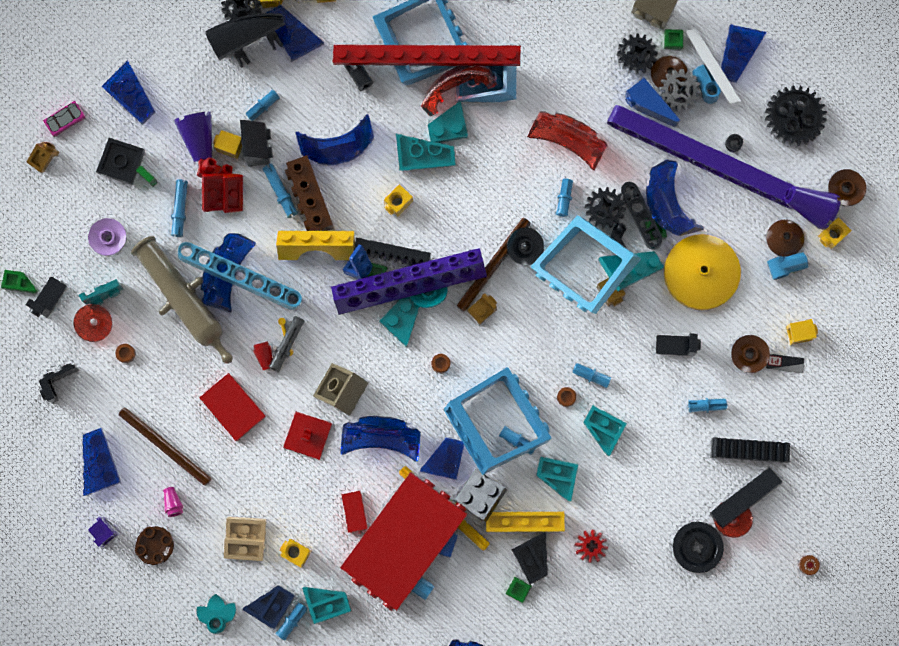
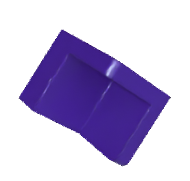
[88,516,118,548]

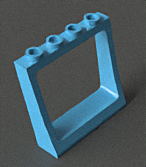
[372,0,468,86]
[444,367,552,475]

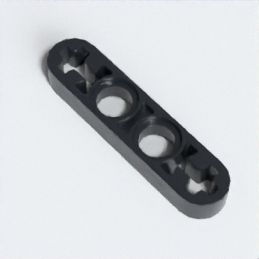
[621,182,662,250]

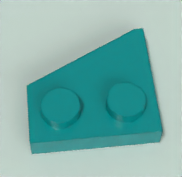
[428,101,468,143]
[379,297,420,347]
[583,405,627,457]
[536,457,578,502]
[302,587,352,624]

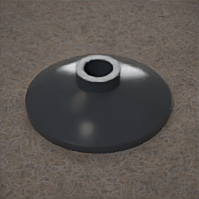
[507,227,544,266]

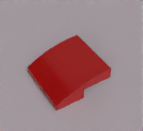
[202,173,243,213]

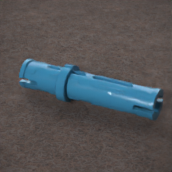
[262,164,298,218]
[171,179,188,237]

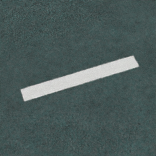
[685,29,741,104]

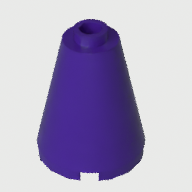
[174,111,212,162]
[784,186,841,230]

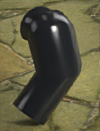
[610,223,627,248]

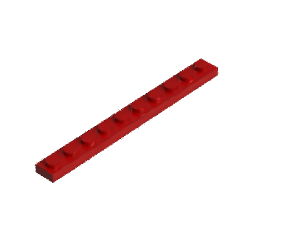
[332,45,521,66]

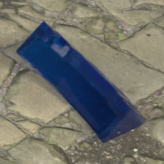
[295,114,374,166]
[646,159,704,236]
[200,233,256,313]
[340,416,421,462]

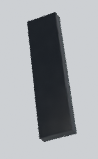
[710,467,783,529]

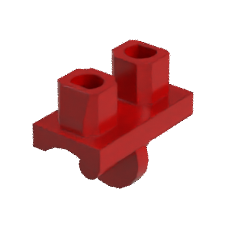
[197,157,233,178]

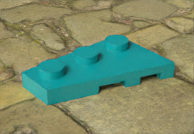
[598,251,664,292]

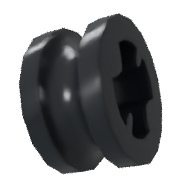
[725,134,743,153]

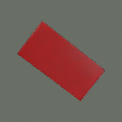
[341,491,368,533]

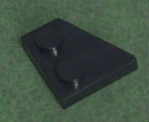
[512,532,548,585]

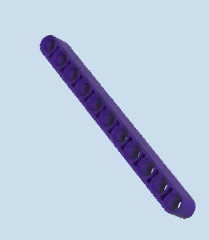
[607,105,794,209]

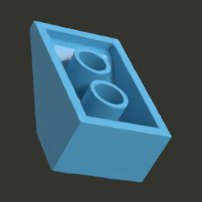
[456,66,516,102]

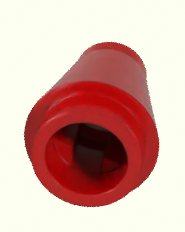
[253,341,273,370]

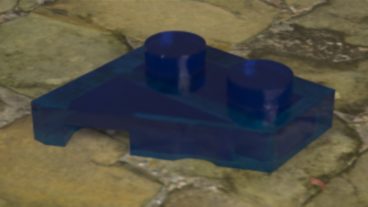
[420,437,464,480]

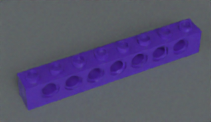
[331,248,487,315]

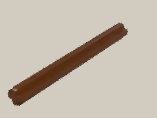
[457,218,531,311]
[119,407,211,486]

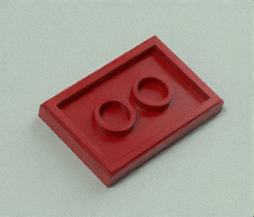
[199,373,266,442]

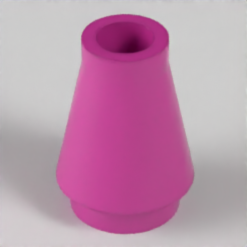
[163,487,184,517]

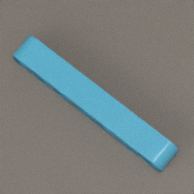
[178,242,302,310]

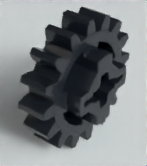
[221,0,262,21]
[617,33,658,75]
[585,187,626,229]

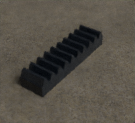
[354,237,431,266]
[710,437,790,463]

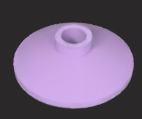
[88,218,126,256]

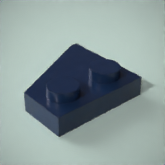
[242,585,296,630]

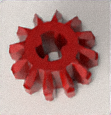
[575,529,608,563]

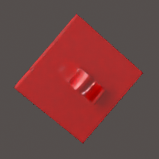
[283,411,332,460]

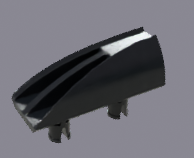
[205,13,286,68]

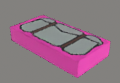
[43,101,86,137]

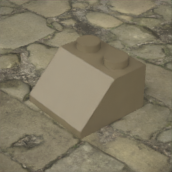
[631,0,678,30]
[313,363,369,416]

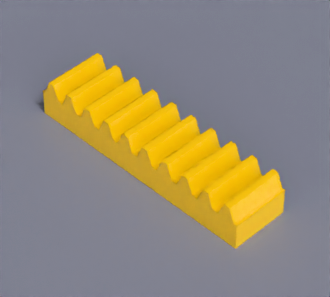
[486,512,565,532]

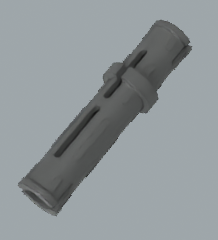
[269,316,305,372]

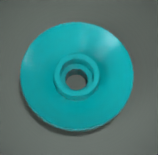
[410,287,448,308]

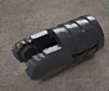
[344,65,374,91]

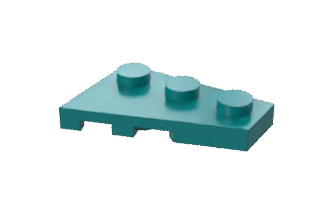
[396,133,456,171]

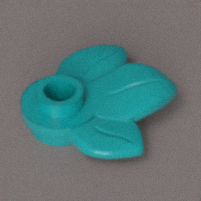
[197,594,236,634]

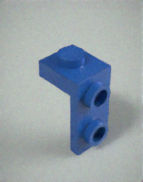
[342,244,373,279]

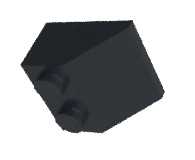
[240,120,273,167]

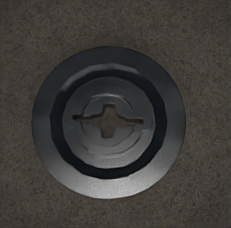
[672,522,724,573]

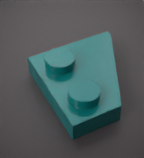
[79,279,124,308]

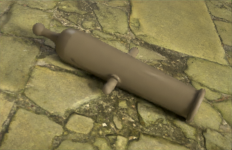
[131,236,233,364]

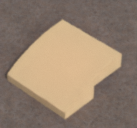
[224,517,267,561]

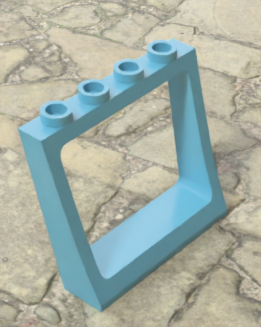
[531,215,641,314]

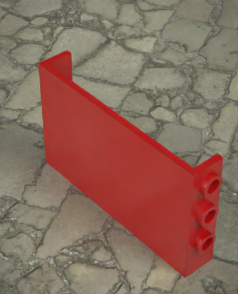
[340,472,468,611]

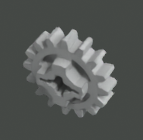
[659,69,701,110]

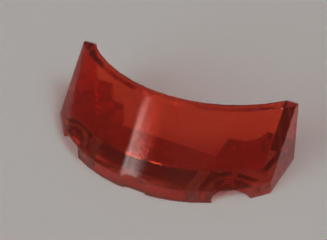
[421,66,497,117]
[527,111,607,171]

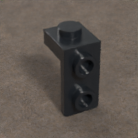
[25,276,67,318]
[656,333,701,356]
[38,363,79,403]

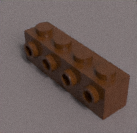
[285,155,334,231]

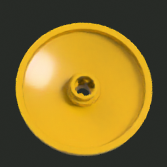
[664,234,741,310]

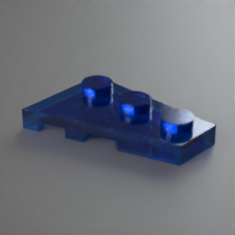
[266,5,324,62]
[721,24,767,83]
[101,60,155,125]
[83,428,122,496]

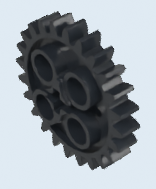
[765,85,827,146]

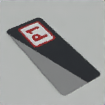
[766,354,804,373]

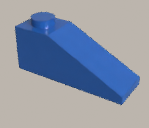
[625,78,680,127]

